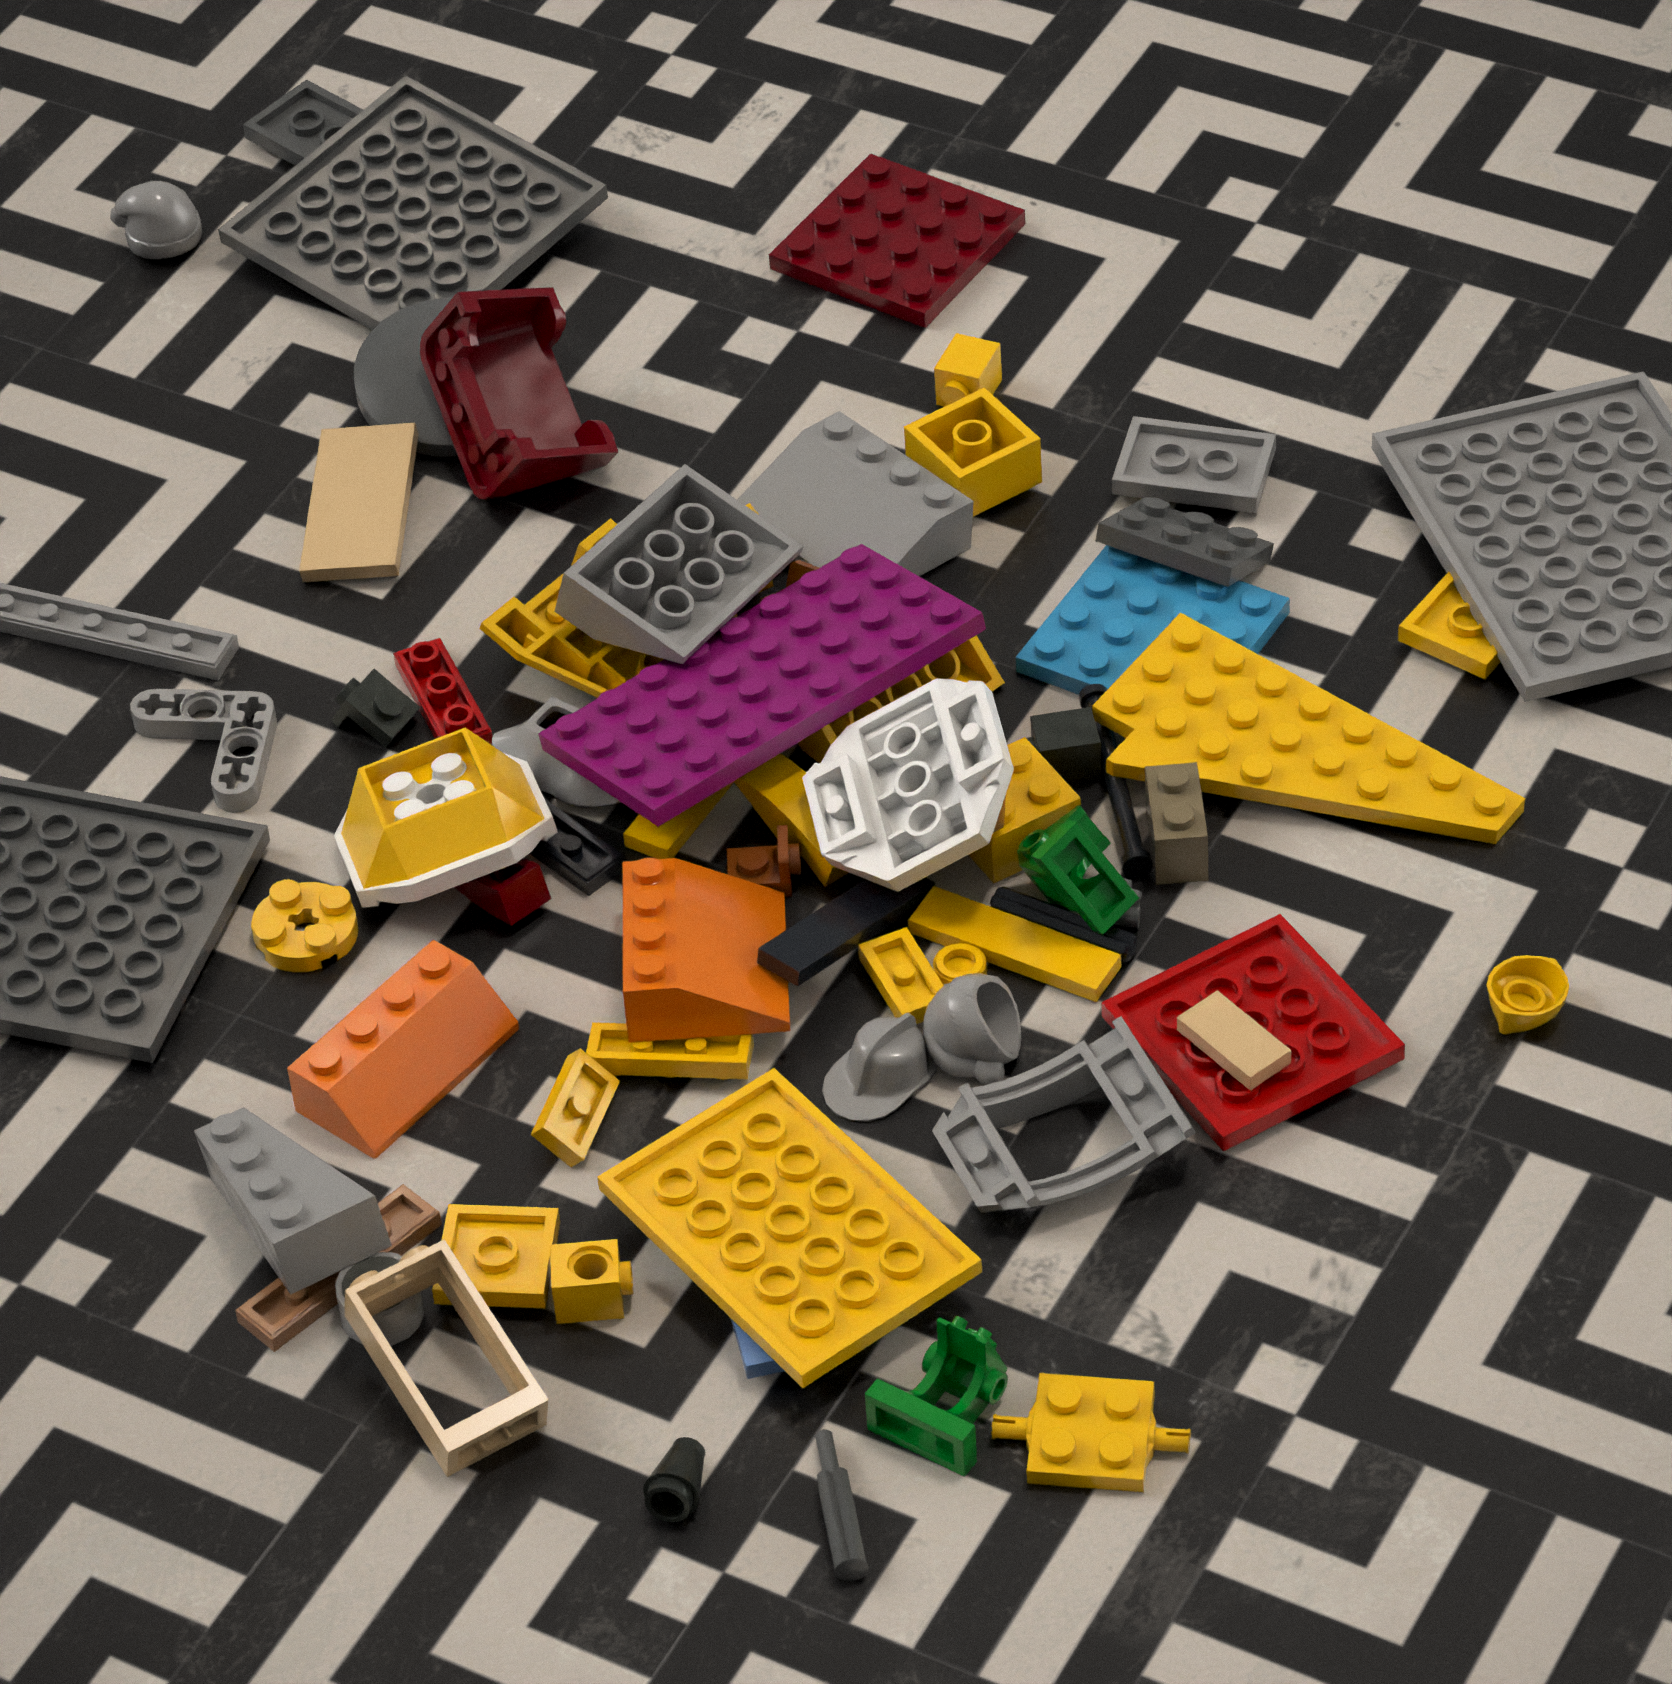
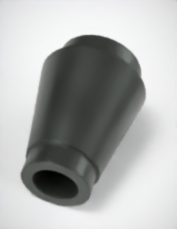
[643,1437,706,1522]

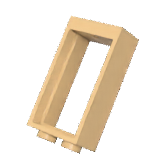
[345,1239,549,1477]

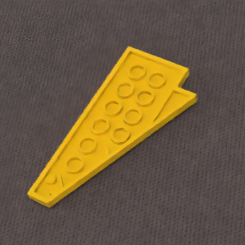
[1092,612,1526,844]

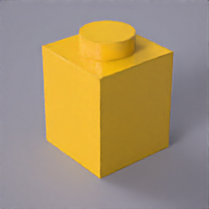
[934,333,1002,407]

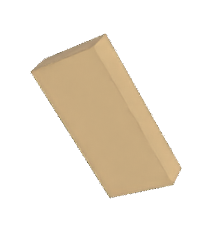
[1177,990,1291,1090]

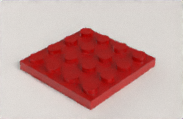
[1101,914,1405,1152]

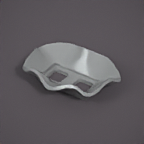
[492,697,620,808]

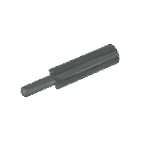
[815,1429,869,1582]

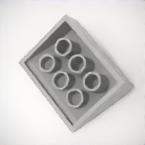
[737,411,974,576]
[554,464,803,664]

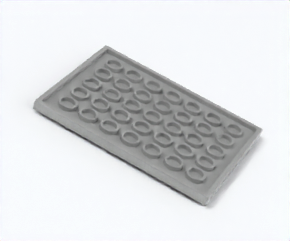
[1372,371,1672,702]

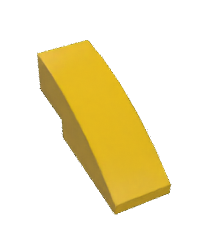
[734,753,849,887]

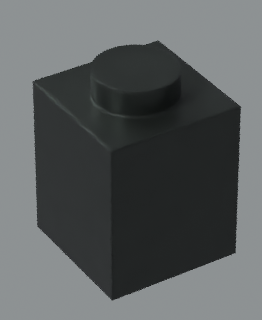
[1026,707,1102,784]

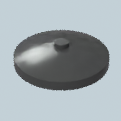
[354,298,458,457]

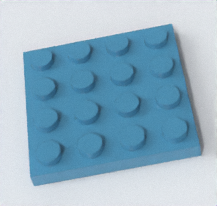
[1016,545,1290,695]

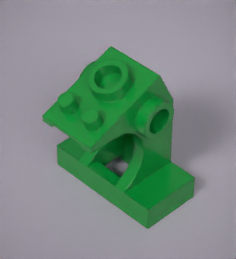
[1017,805,1139,935]
[865,1316,1008,1477]

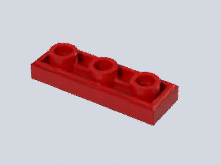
[393,638,493,745]

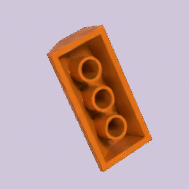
[287,939,519,1159]

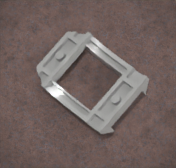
[932,1016,1196,1213]

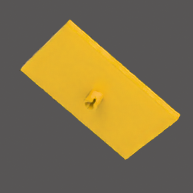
[597,1068,982,1388]

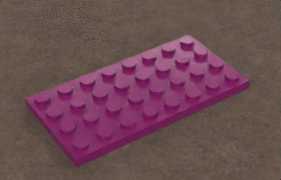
[538,544,986,827]

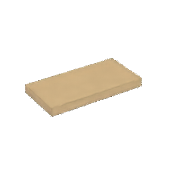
[299,423,419,582]

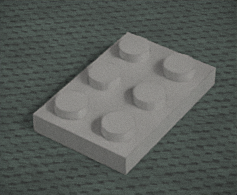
[1112,416,1276,513]

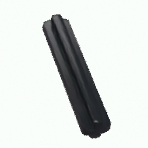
[990,886,1137,964]

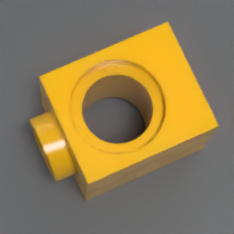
[550,1239,634,1324]

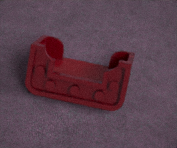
[420,287,619,499]

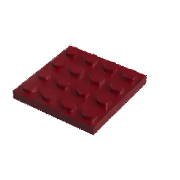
[769,153,1026,328]

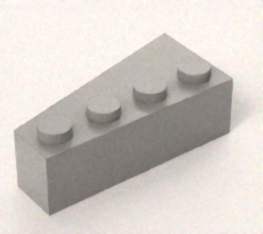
[194,1107,392,1294]

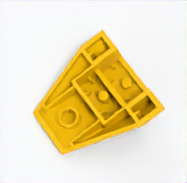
[479,518,664,698]

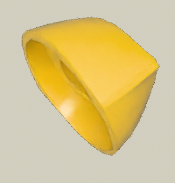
[1486,955,1569,1034]

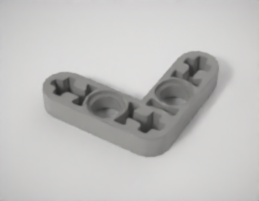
[130,689,277,813]

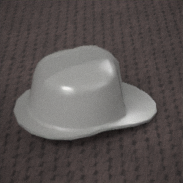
[822,1013,938,1122]

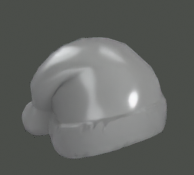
[110,181,202,259]
[923,973,1021,1085]

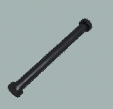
[1079,684,1153,878]

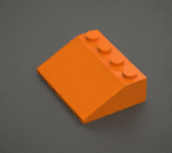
[623,858,791,1043]

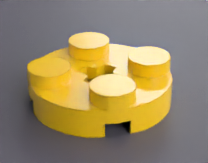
[251,879,358,972]

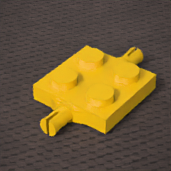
[992,1373,1191,1492]

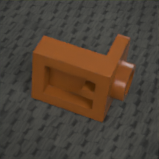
[727,825,801,897]

